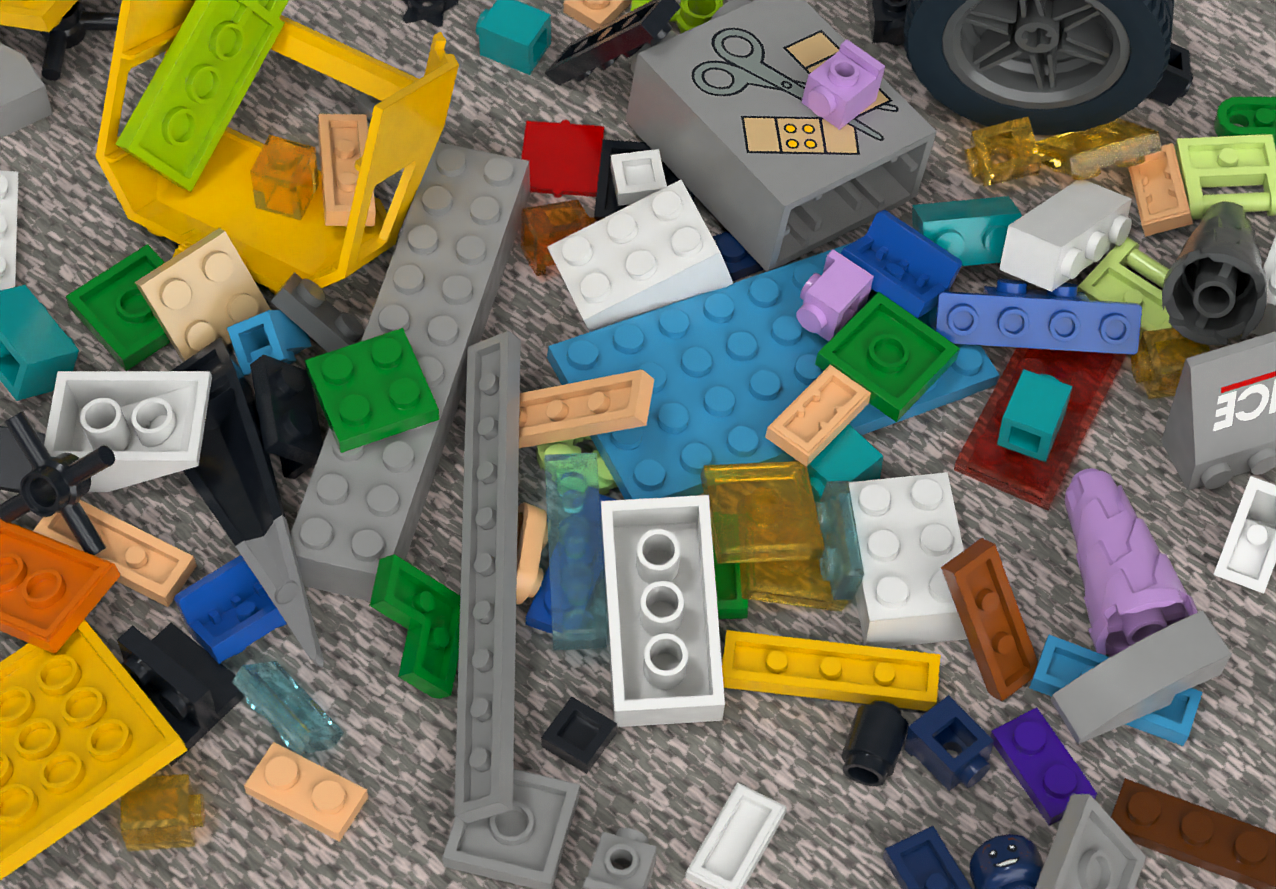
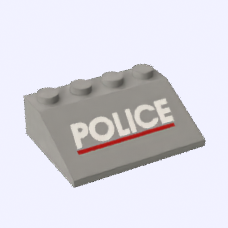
[1161,331,1276,491]

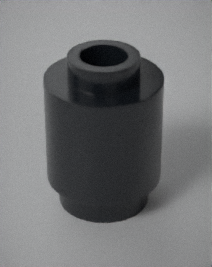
[841,701,909,787]

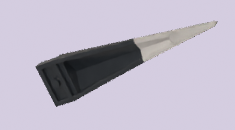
[171,337,324,668]

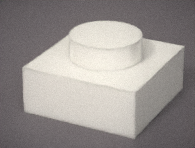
[610,149,667,206]

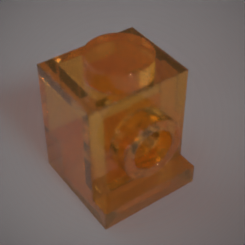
[521,199,596,276]

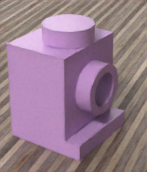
[801,40,885,130]
[796,249,874,341]

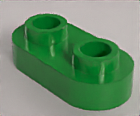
[1214,97,1276,146]

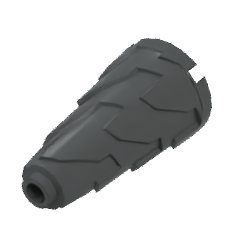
[1162,201,1267,345]

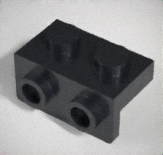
[250,354,323,479]

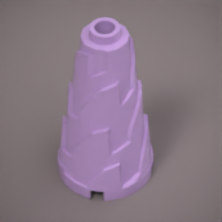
[1065,468,1198,657]

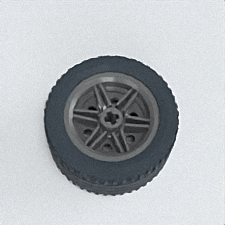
[904,0,1174,135]

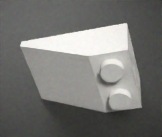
[44,371,212,492]

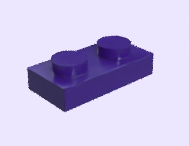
[990,707,1097,826]

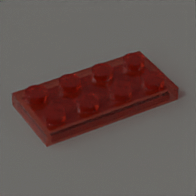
[954,348,1128,511]

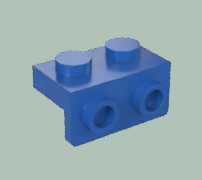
[841,210,962,318]
[174,555,287,664]

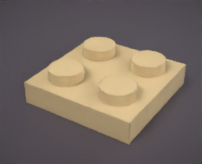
[135,228,271,362]

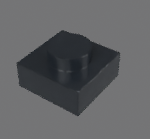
[541,697,617,774]

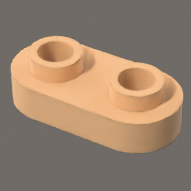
[516,502,551,605]

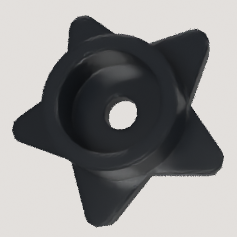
[403,0,459,27]

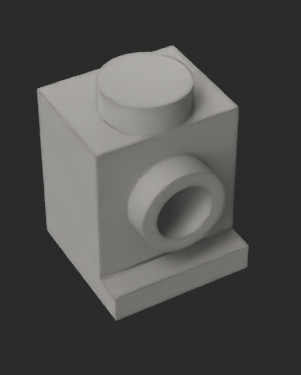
[583,828,656,889]

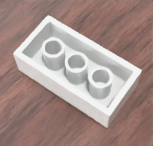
[601,495,725,727]

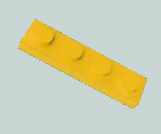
[722,630,941,711]

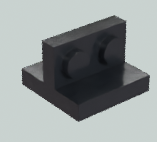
[117,622,249,766]

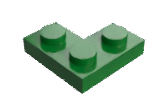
[369,554,460,699]

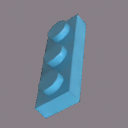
[1029,635,1203,746]

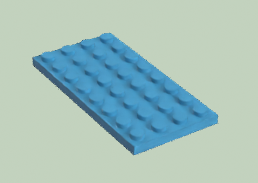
[547,242,1000,500]

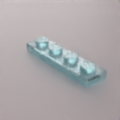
[544,453,607,650]

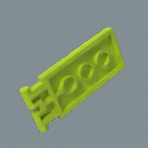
[115,0,289,192]

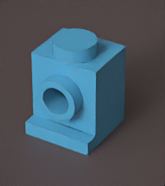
[227,310,312,376]

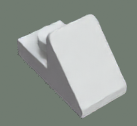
[1213,476,1276,593]

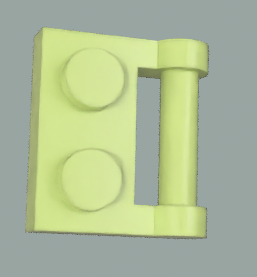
[1175,134,1276,220]
[1077,237,1176,351]

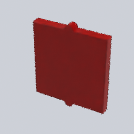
[521,120,605,198]

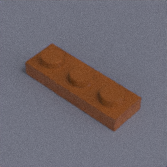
[941,538,1038,701]

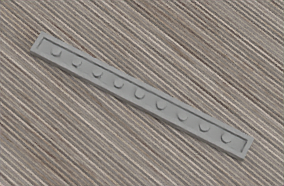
[454,330,521,823]

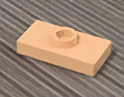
[1126,143,1193,237]
[765,364,871,467]

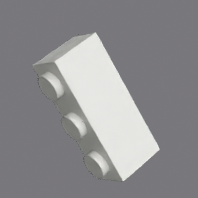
[999,178,1132,292]

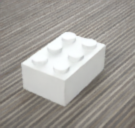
[547,180,734,332]
[840,472,968,648]

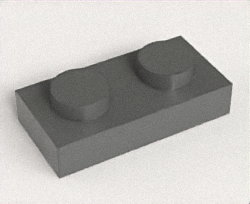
[270,272,364,352]

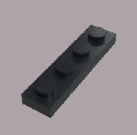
[545,0,681,86]

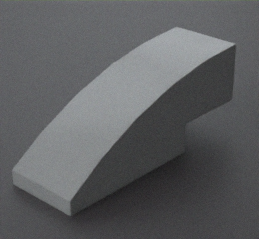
[1050,610,1232,745]

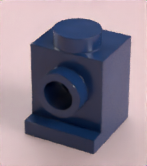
[904,695,994,791]

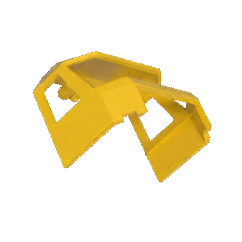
[95,0,459,294]

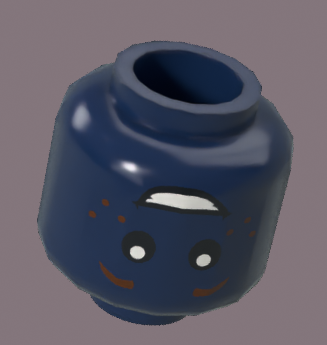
[970,834,1044,889]

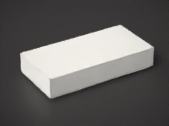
[686,783,787,889]

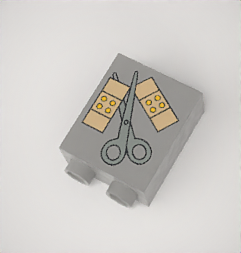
[625,0,937,272]

